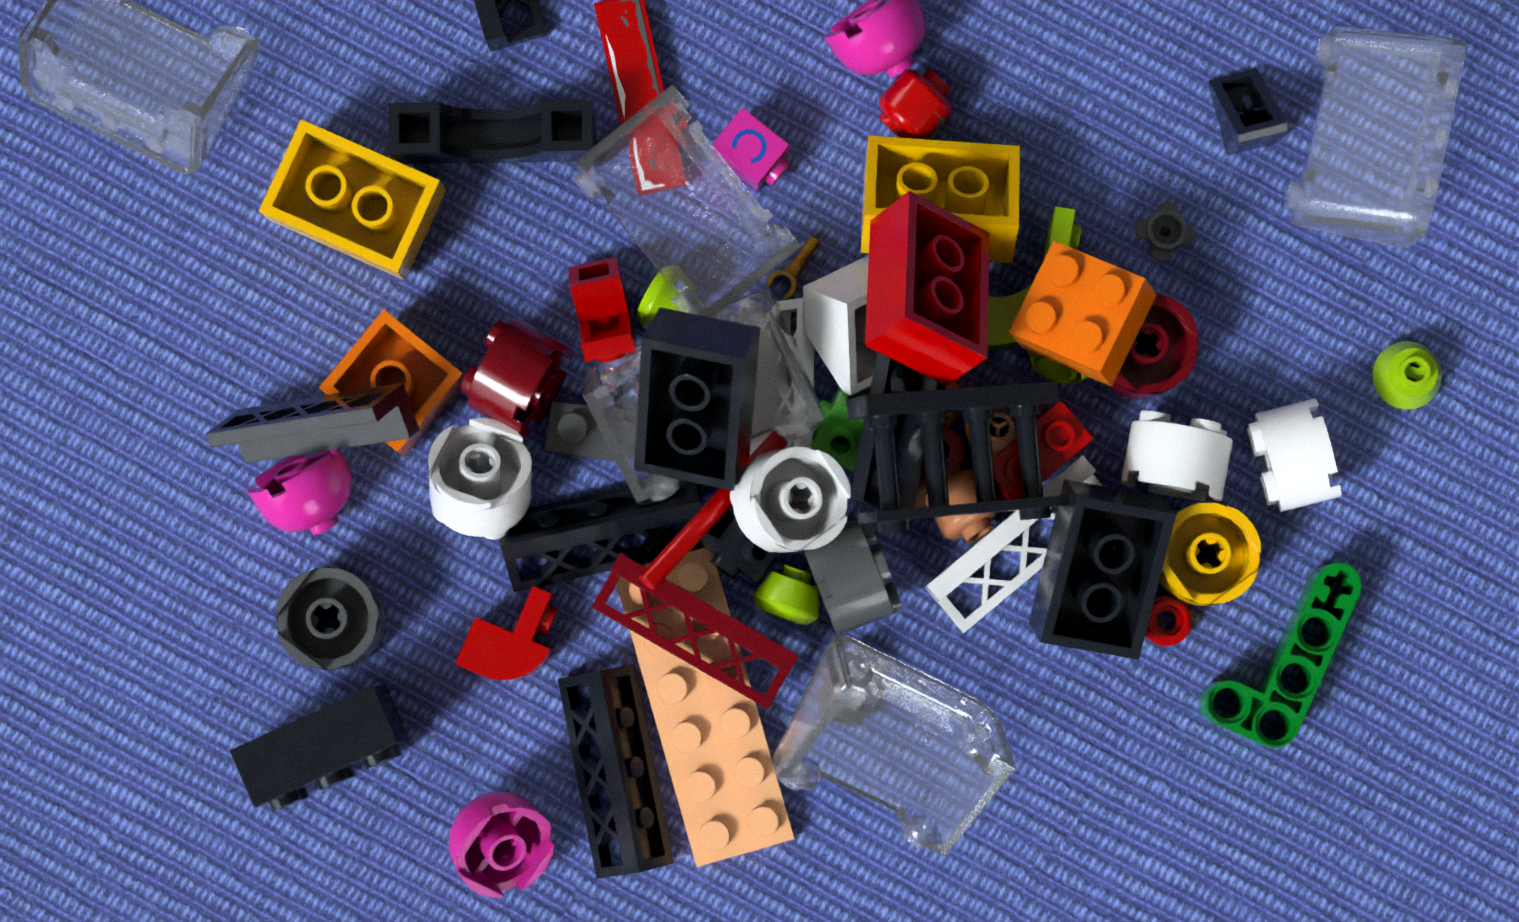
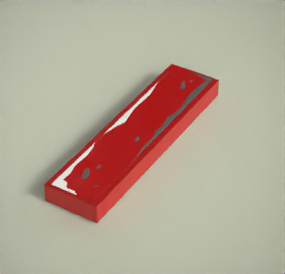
[594,0,686,199]

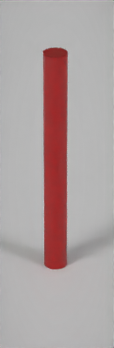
[639,431,788,590]

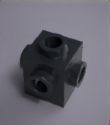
[699,505,778,582]

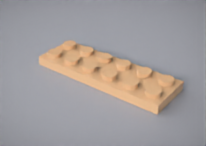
[617,548,794,867]

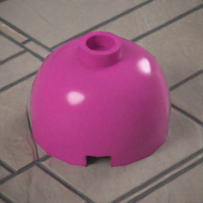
[823,0,926,78]
[246,449,352,535]
[448,791,554,898]

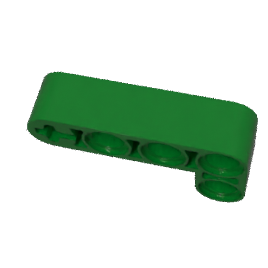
[1198,562,1362,748]

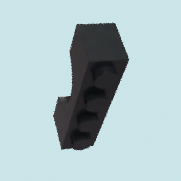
[389,100,596,164]

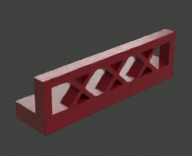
[592,553,799,709]

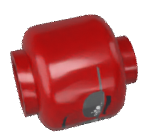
[878,69,952,140]

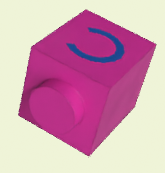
[711,107,791,192]

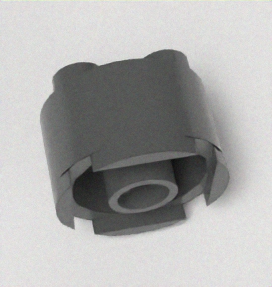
[804,518,904,635]
[276,567,387,670]

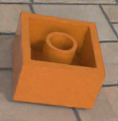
[1008,240,1157,387]
[319,309,465,456]

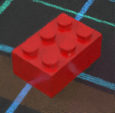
[865,191,989,386]

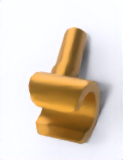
[767,236,820,300]

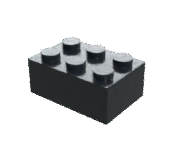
[634,307,761,491]
[1029,479,1176,660]
[229,685,410,812]

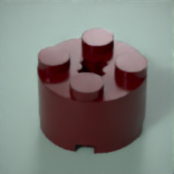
[1105,294,1198,400]
[461,319,573,437]

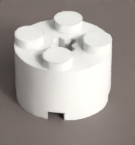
[1247,398,1342,512]
[1121,410,1233,502]
[428,418,532,540]
[730,446,851,553]

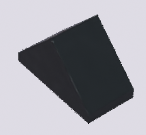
[1209,68,1288,156]

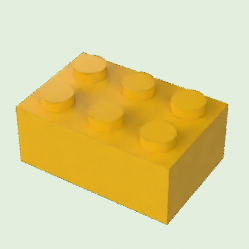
[259,119,446,280]
[860,135,1020,263]

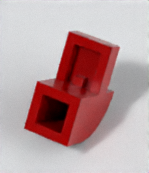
[568,256,637,362]
[455,586,559,680]

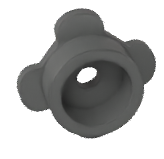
[1135,202,1195,262]

